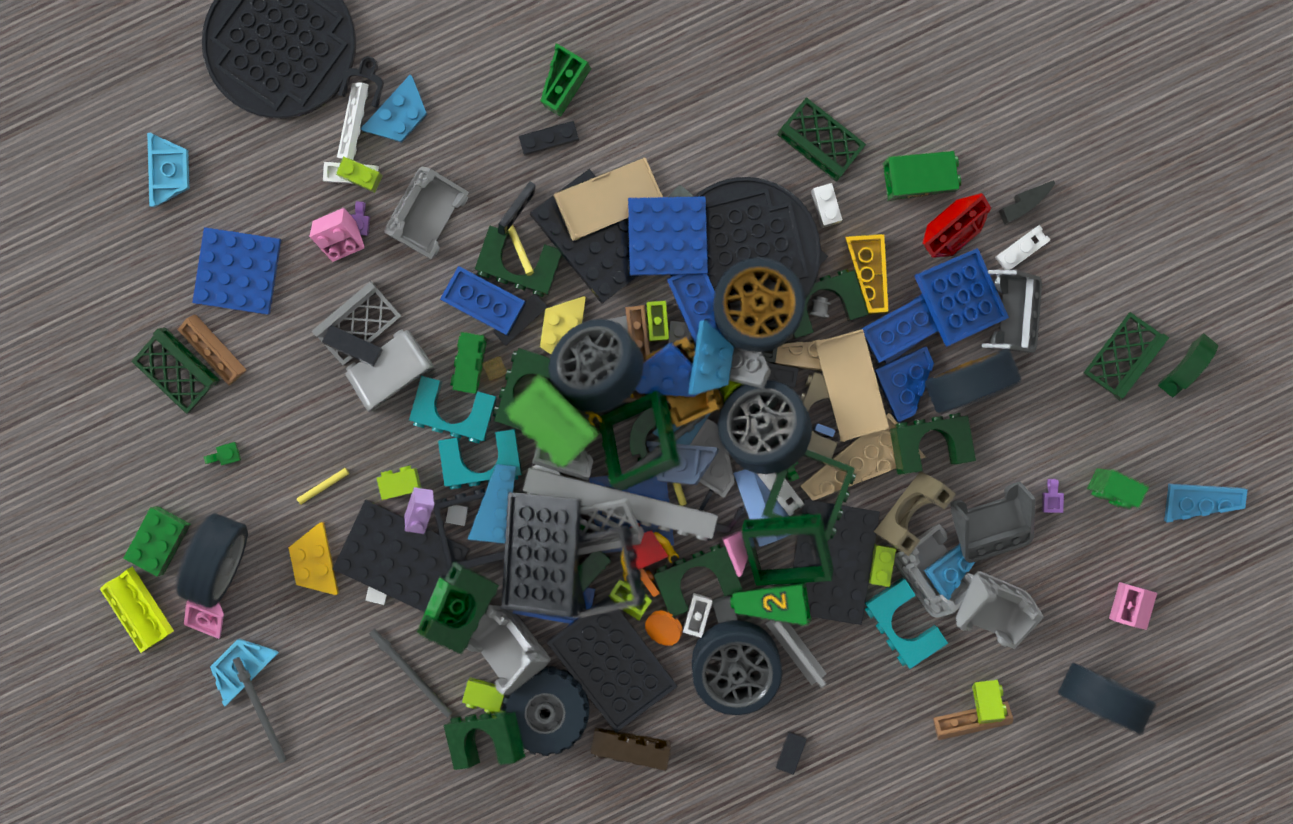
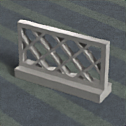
[312,281,401,365]
[578,498,644,555]
[765,619,827,688]

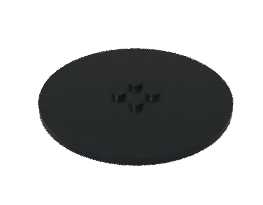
[202,0,356,119]
[670,177,821,327]

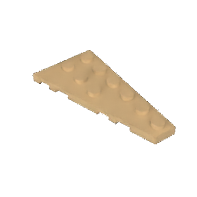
[800,413,925,501]

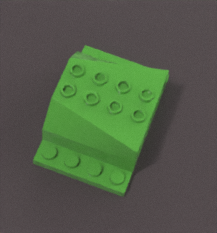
[506,376,600,467]

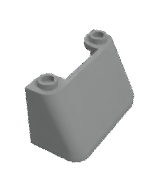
[384,166,469,259]
[345,329,435,412]
[894,524,974,618]
[956,571,1044,649]
[467,605,550,695]

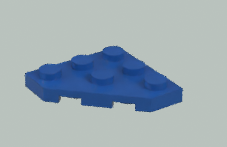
[636,342,699,397]
[874,346,934,422]

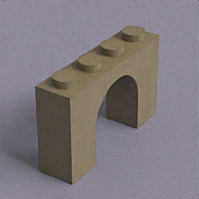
[800,372,837,459]
[874,471,956,556]

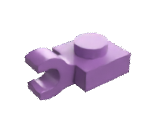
[350,201,370,236]
[1042,479,1064,513]

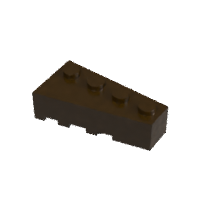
[590,727,671,771]

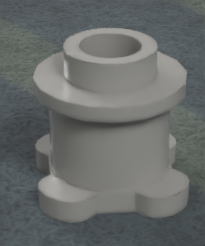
[809,296,831,318]

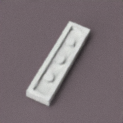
[337,83,369,160]

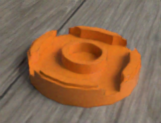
[645,611,683,646]

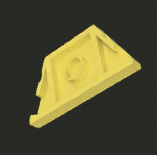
[540,297,586,354]

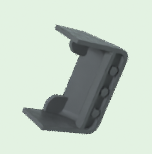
[982,270,1042,353]

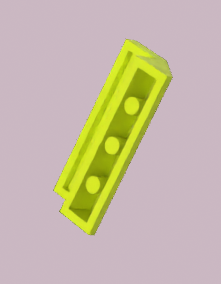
[100,566,174,653]

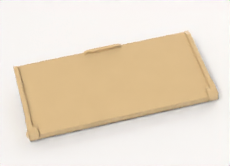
[554,158,663,241]
[814,329,889,442]

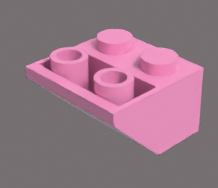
[309,208,364,262]
[1109,582,1157,630]

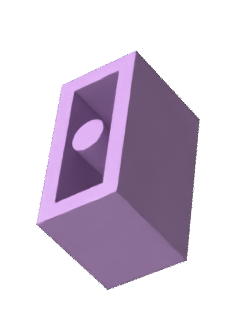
[404,487,434,534]

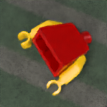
[621,523,679,581]

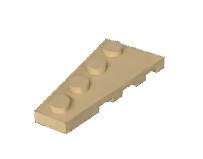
[775,340,822,371]

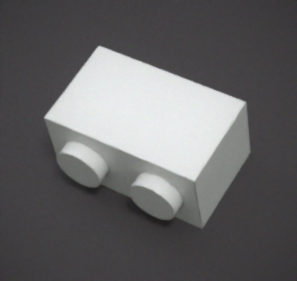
[811,183,842,228]
[683,593,712,638]

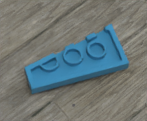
[467,464,516,543]
[1164,484,1247,522]

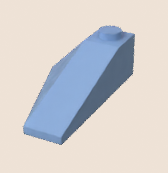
[733,469,789,547]

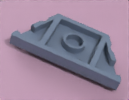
[646,441,719,485]

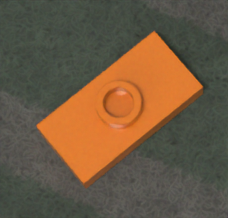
[640,568,660,597]

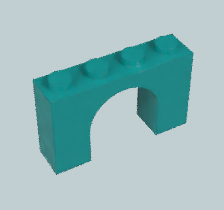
[409,376,497,444]
[438,429,523,489]
[864,578,948,669]

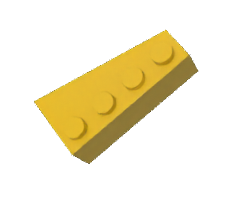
[845,234,888,314]

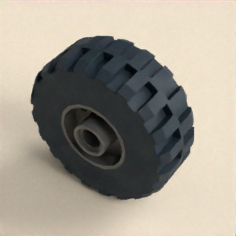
[502,666,589,756]

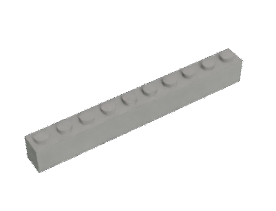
[523,467,718,541]

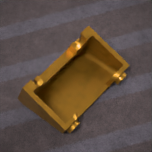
[645,336,724,427]

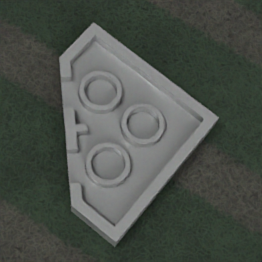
[727,340,771,389]
[690,418,735,498]
[532,446,593,480]

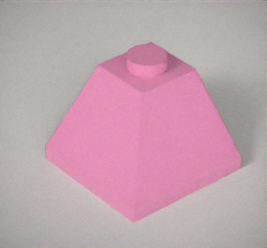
[722,530,748,576]
[184,600,224,639]

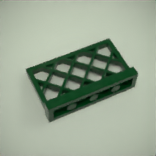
[777,97,866,182]
[1083,312,1169,401]
[131,327,220,414]

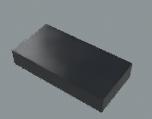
[775,731,807,775]

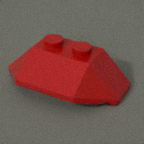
[923,193,991,258]

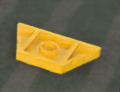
[288,522,339,595]

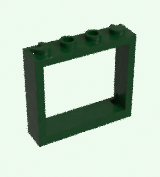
[599,390,681,491]
[761,450,856,541]
[741,514,834,586]

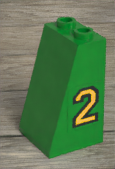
[883,151,961,201]
[730,583,811,625]

